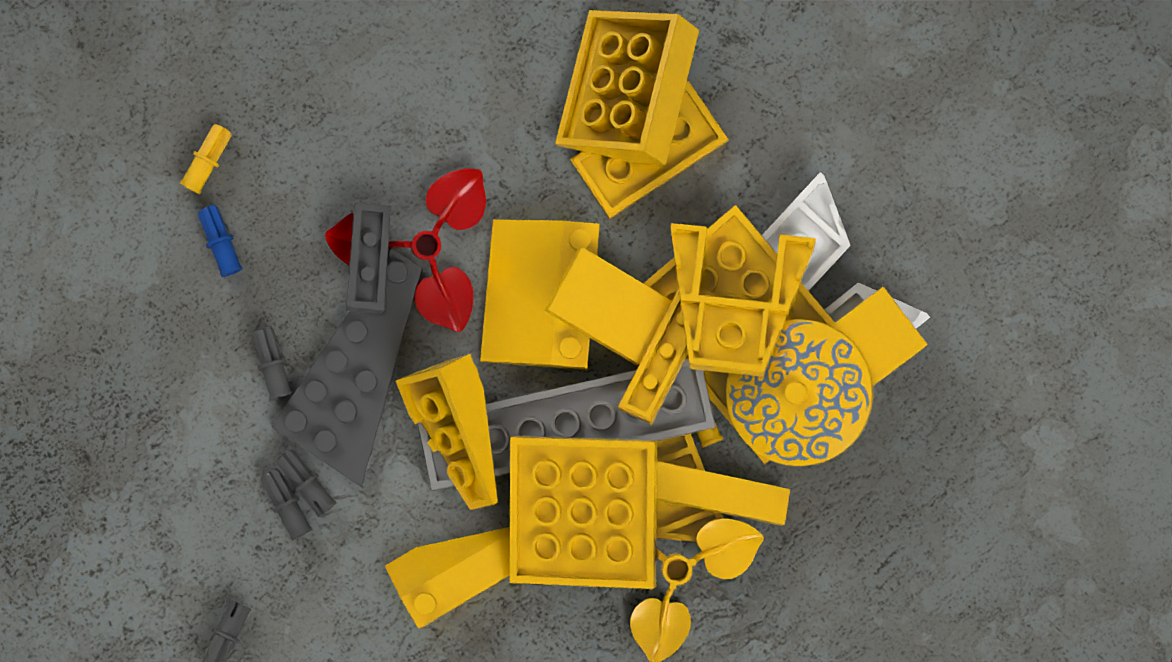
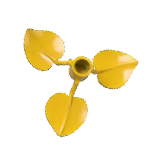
[630,517,764,662]

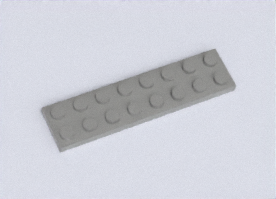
[418,359,716,491]

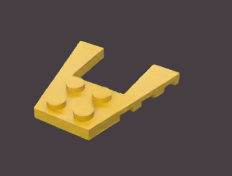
[671,223,816,377]

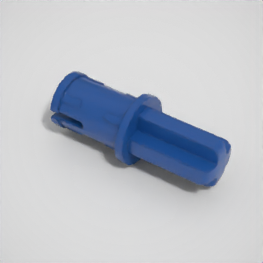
[198,205,243,277]

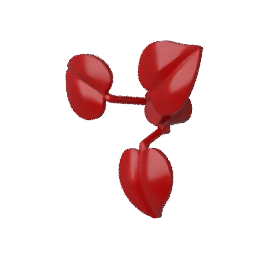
[325,168,486,332]

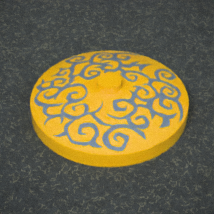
[726,319,874,466]

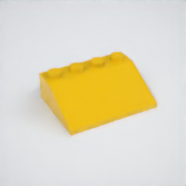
[555,10,699,165]
[480,219,600,371]

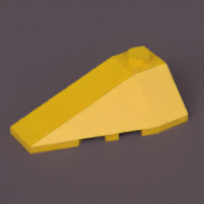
[395,354,498,510]
[385,527,510,629]

